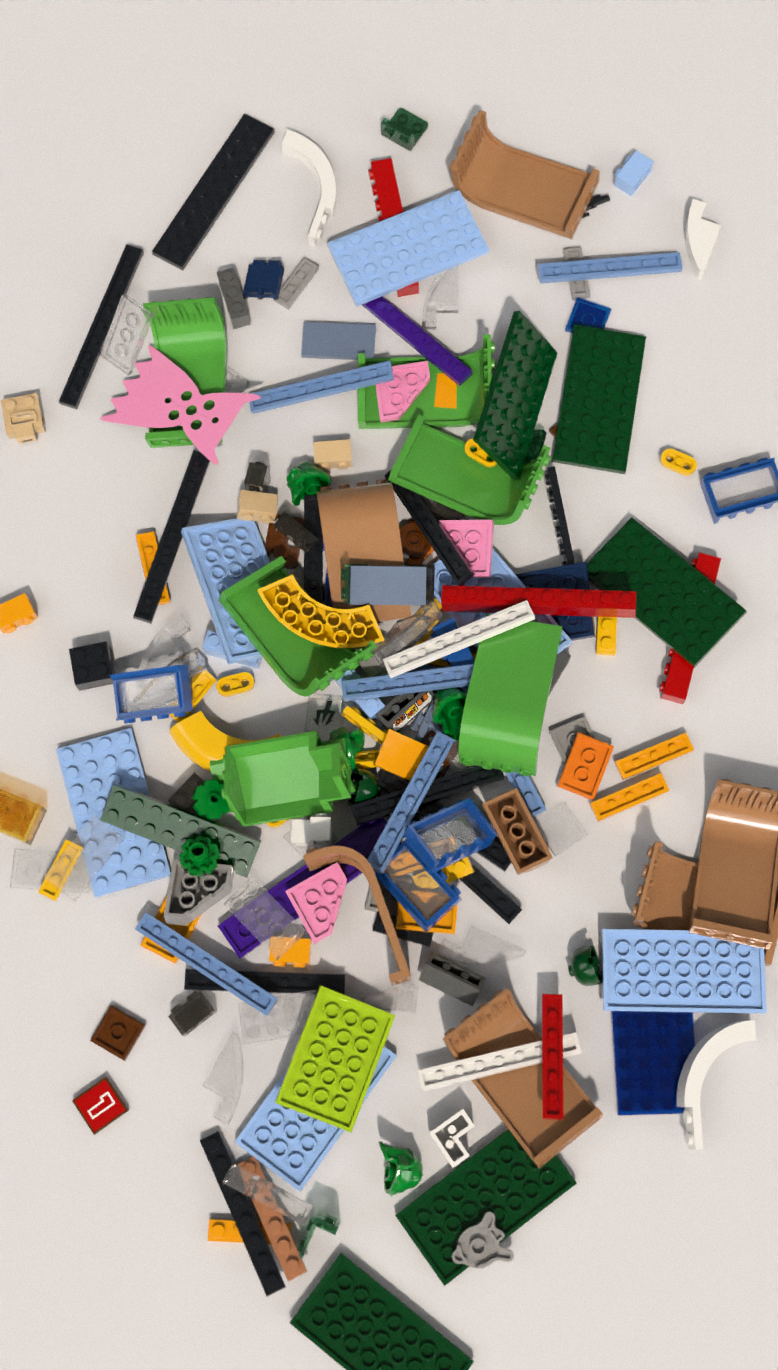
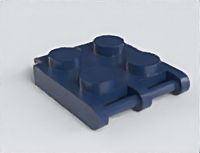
[242,260,285,300]

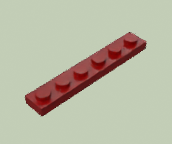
[542,994,564,1120]

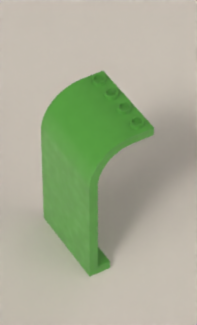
[142,297,227,448]
[358,334,495,429]
[388,415,551,525]
[218,556,377,696]
[458,614,562,776]

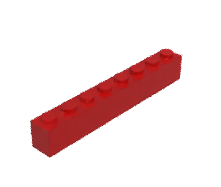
[368,158,419,297]
[659,552,721,704]

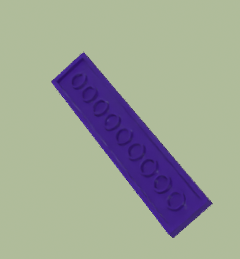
[218,818,402,959]

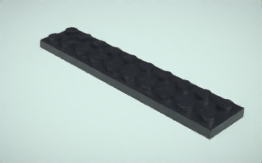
[152,114,275,271]

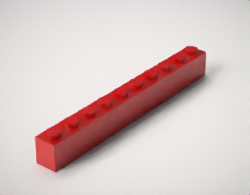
[441,585,636,618]

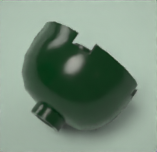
[347,768,381,806]
[568,945,603,986]

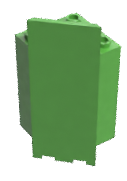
[210,731,356,827]

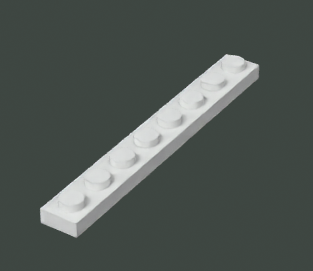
[383,600,535,678]
[418,1032,581,1092]

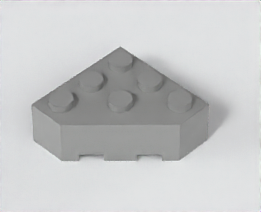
[164,859,234,926]

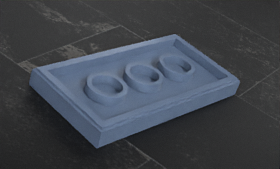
[301,322,376,360]
[349,566,426,605]

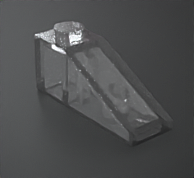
[358,982,418,1013]

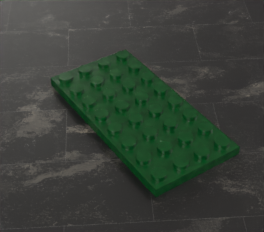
[473,311,557,479]
[552,324,646,474]
[587,517,747,668]
[395,1129,577,1286]
[289,1253,474,1370]

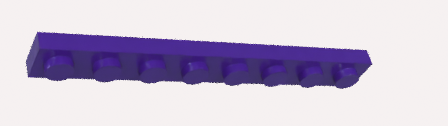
[362,297,472,386]

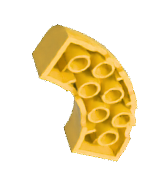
[258,574,384,648]
[169,711,281,773]

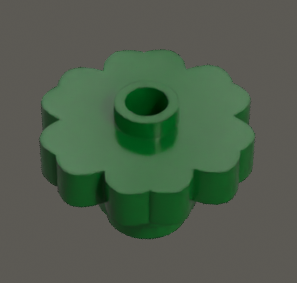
[192,780,230,820]
[179,836,220,877]

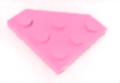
[376,361,431,423]
[439,520,494,577]
[285,862,347,944]

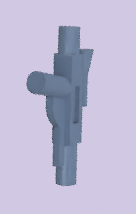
[409,698,444,743]

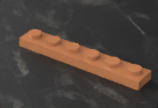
[237,1157,308,1281]

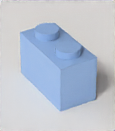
[614,150,654,196]

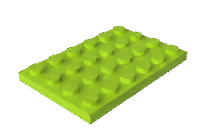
[275,986,396,1132]

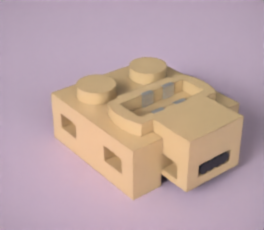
[1,393,45,444]

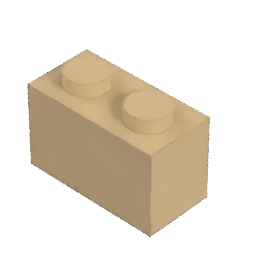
[313,439,352,471]
[237,490,278,523]

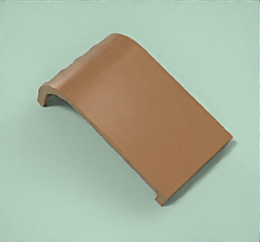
[449,110,600,239]
[316,479,411,622]
[688,779,778,950]
[631,841,778,966]
[303,846,411,986]
[443,988,603,1168]

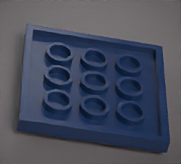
[515,562,596,641]

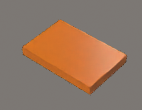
[556,732,614,801]

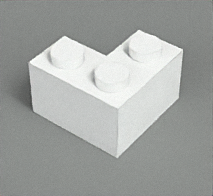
[291,814,332,847]
[429,1109,474,1168]

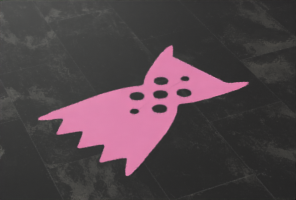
[100,346,261,465]

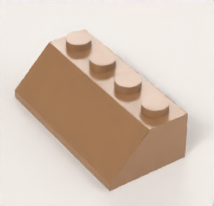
[482,788,553,875]

